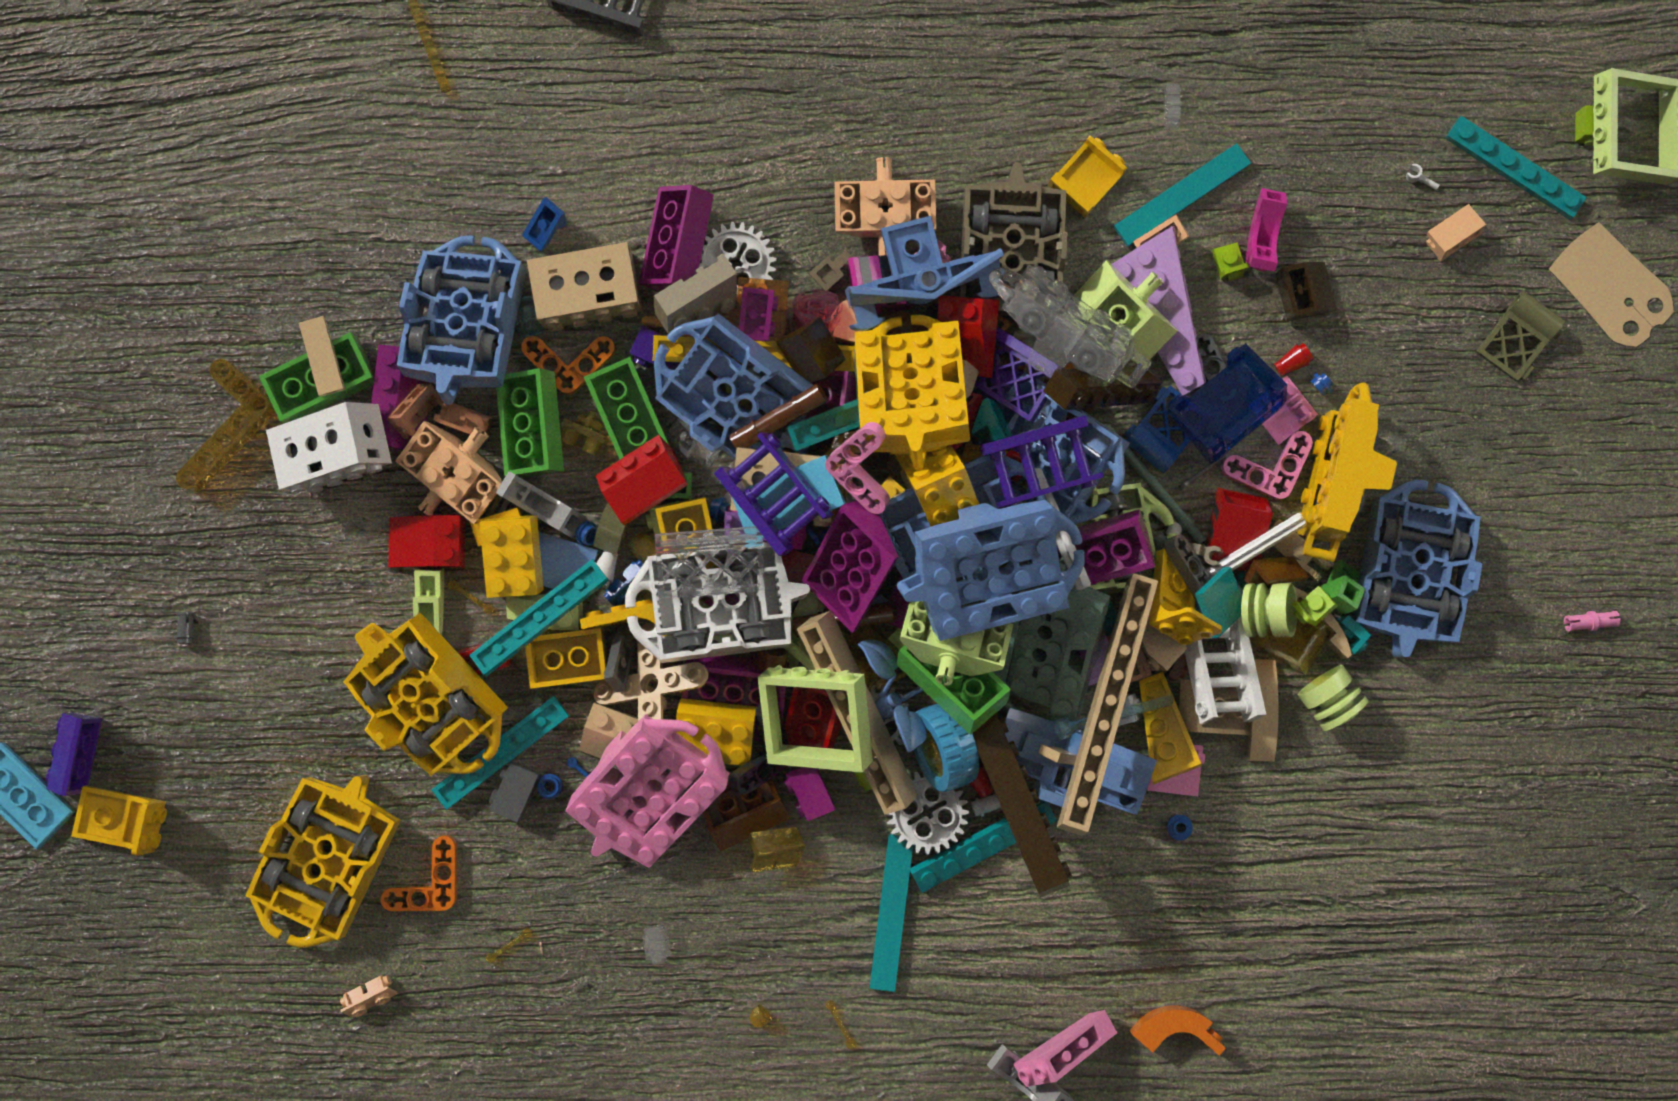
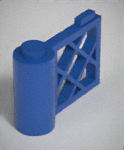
[1124,385,1210,474]

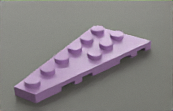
[1112,226,1206,396]

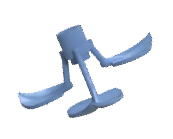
[858,640,927,753]

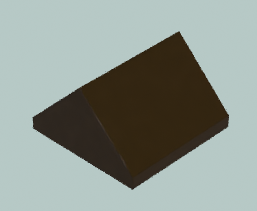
[776,316,846,383]

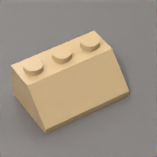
[579,703,638,758]

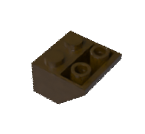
[1275,262,1337,322]

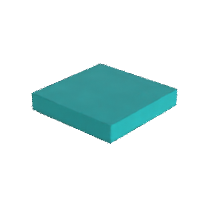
[1195,567,1242,638]

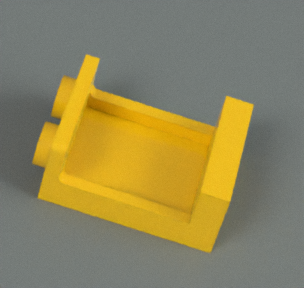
[1048,136,1127,218]

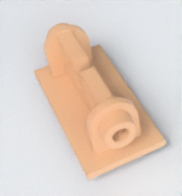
[340,975,398,1017]

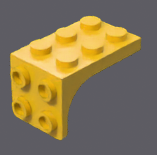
[894,445,979,527]
[1149,549,1222,645]
[580,599,672,636]
[71,786,167,856]

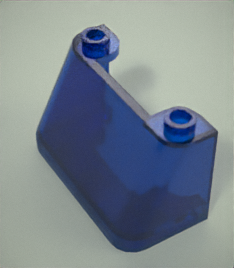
[1167,343,1287,464]

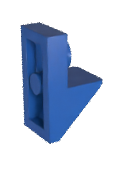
[522,197,567,251]

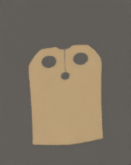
[1549,222,1674,347]

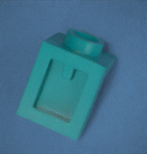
[1337,615,1371,654]

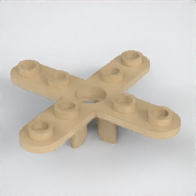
[594,623,708,721]

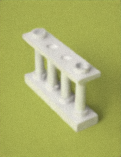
[1184,617,1266,724]

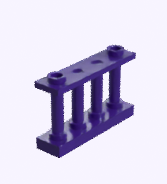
[979,415,1103,508]
[714,432,833,556]

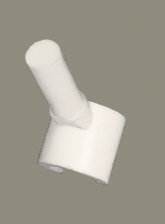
[1406,164,1439,190]
[1152,512,1182,535]

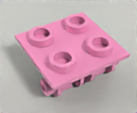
[1247,375,1318,445]
[1147,745,1205,797]

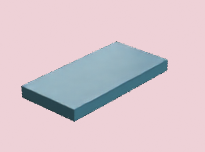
[732,455,846,543]
[0,742,76,850]

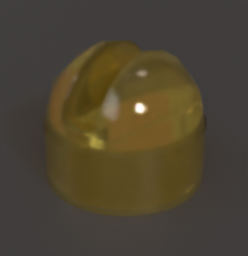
[749,1004,772,1028]

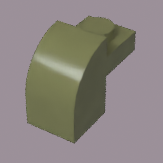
[594,503,630,555]

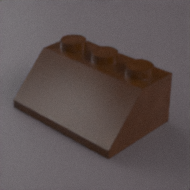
[703,767,790,852]

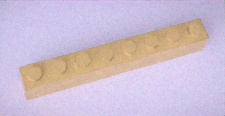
[797,611,918,815]

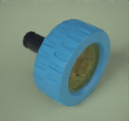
[914,704,1002,792]

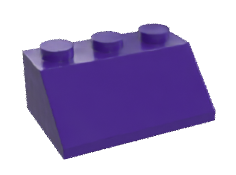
[46,713,102,796]

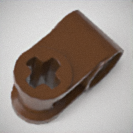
[750,648,788,673]

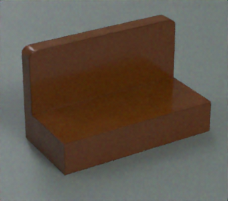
[1243,556,1309,585]

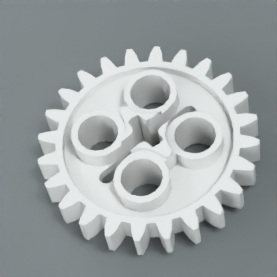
[699,222,776,304]
[886,772,969,855]

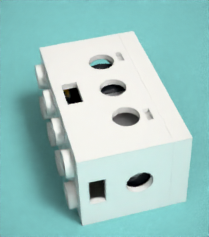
[266,402,392,493]

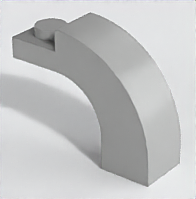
[496,471,586,538]
[987,1044,1075,1101]

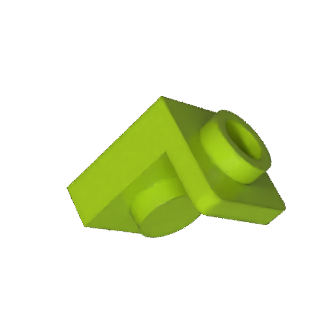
[1212,242,1249,281]
[1291,586,1338,626]

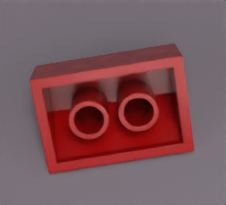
[596,435,688,526]

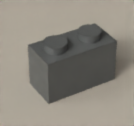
[489,762,542,823]

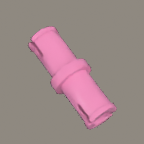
[1564,611,1620,632]

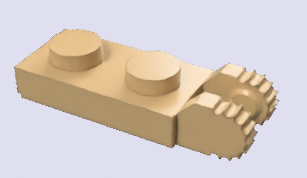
[1268,519,1332,582]

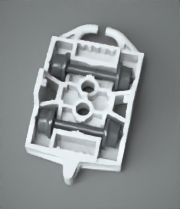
[625,542,810,663]

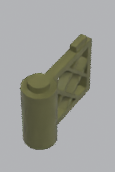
[1476,291,1566,381]

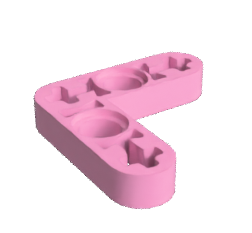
[825,422,890,514]
[1221,431,1313,500]

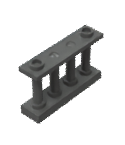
[547,0,645,36]

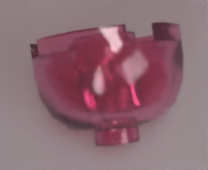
[792,289,843,333]

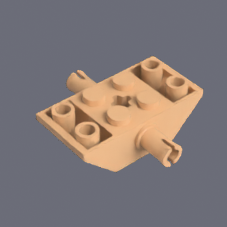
[835,157,936,255]
[396,421,502,524]

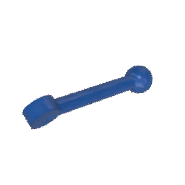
[567,757,589,778]

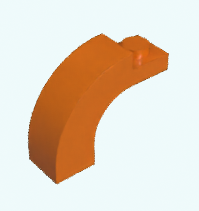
[1129,1005,1226,1056]

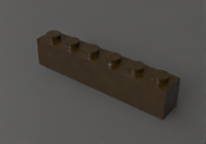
[1043,365,1162,410]

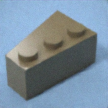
[654,253,737,333]

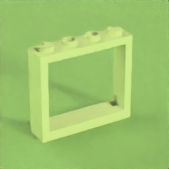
[1593,68,1678,185]
[758,665,873,773]

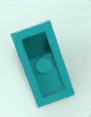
[971,398,1014,452]

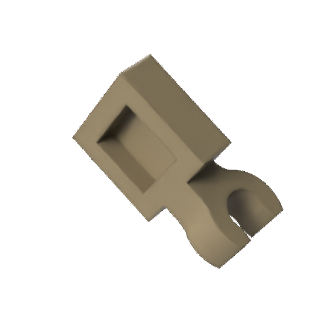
[809,250,852,293]
[1189,542,1223,567]

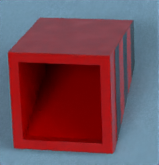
[1205,487,1273,571]

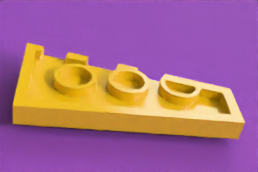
[1139,672,1202,785]

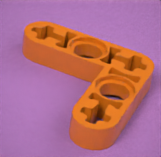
[521,336,616,395]
[380,835,457,911]

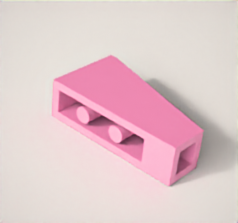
[1013,1010,1117,1087]

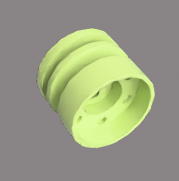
[1241,583,1297,637]
[1298,665,1369,731]

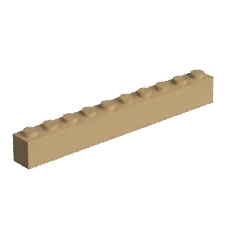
[1057,573,1158,836]

